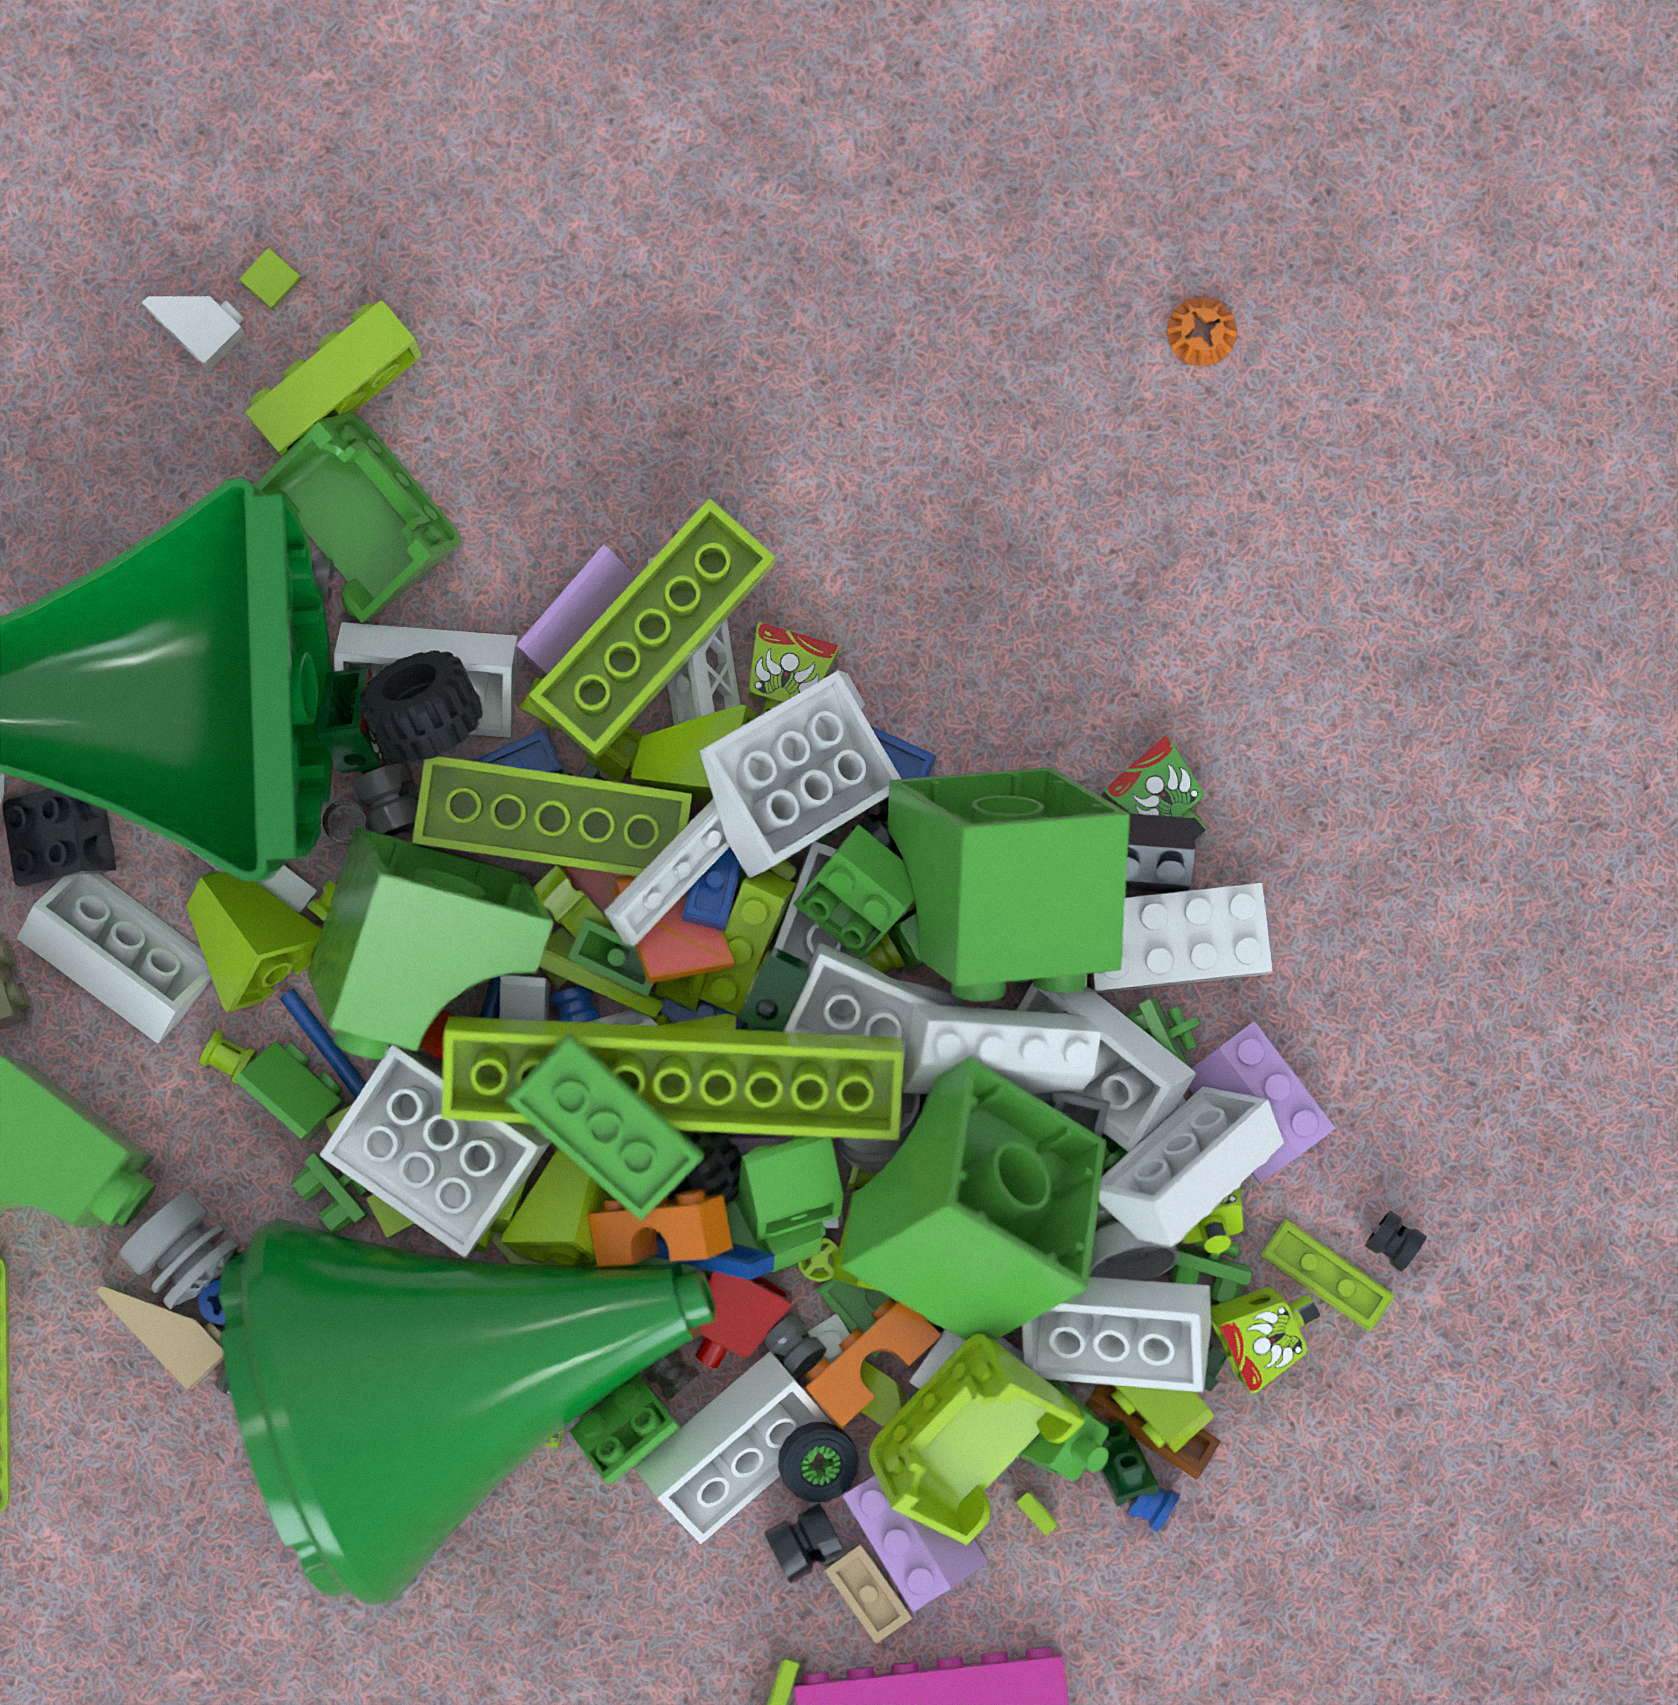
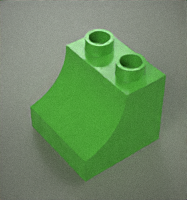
[888,767,1129,1001]
[307,827,553,1059]
[0,1054,157,1228]
[841,1057,1106,1341]

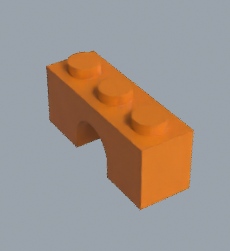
[588,1189,733,1267]
[804,1297,941,1429]

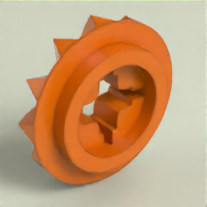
[1167,295,1237,366]

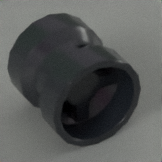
[1365,1210,1427,1272]

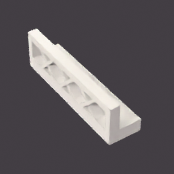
[648,557,740,725]

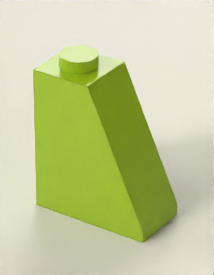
[631,705,759,806]
[186,871,322,1013]
[501,1147,624,1267]

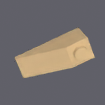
[96,1286,224,1390]

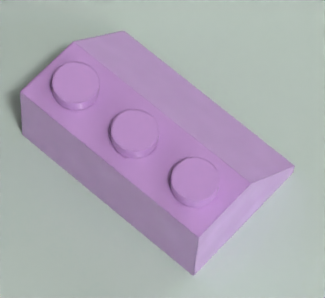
[516,544,637,677]
[1188,1021,1336,1183]
[842,1474,988,1612]

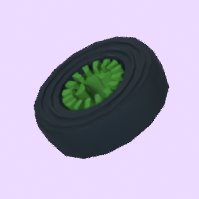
[778,1422,859,1503]

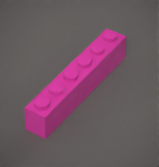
[794,1646,1068,1705]

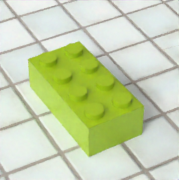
[245,299,423,458]

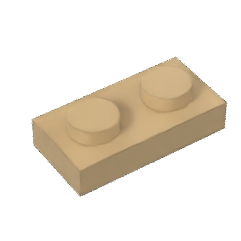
[824,1543,913,1644]

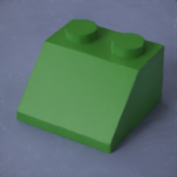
[234,1041,346,1142]

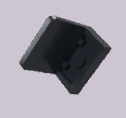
[3,788,116,886]

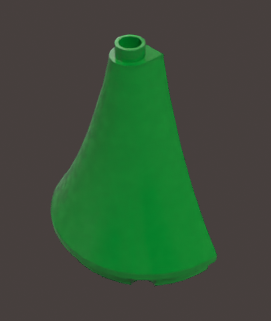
[0,478,333,882]
[219,1218,717,1605]

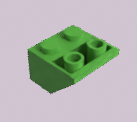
[793,825,915,960]
[738,1135,844,1242]
[569,1374,682,1485]

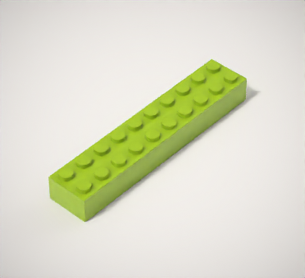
[442,1016,903,1140]

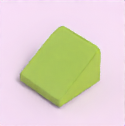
[585,726,642,783]

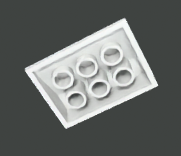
[700,671,901,879]
[319,1044,551,1258]

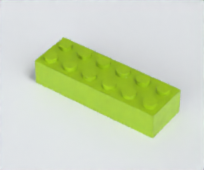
[529,498,776,761]
[412,756,692,876]

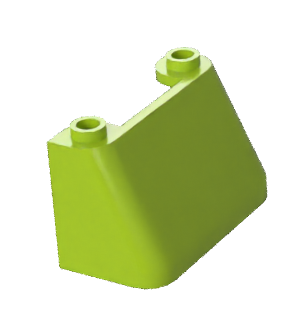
[869,1334,1085,1545]

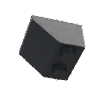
[1125,813,1196,893]

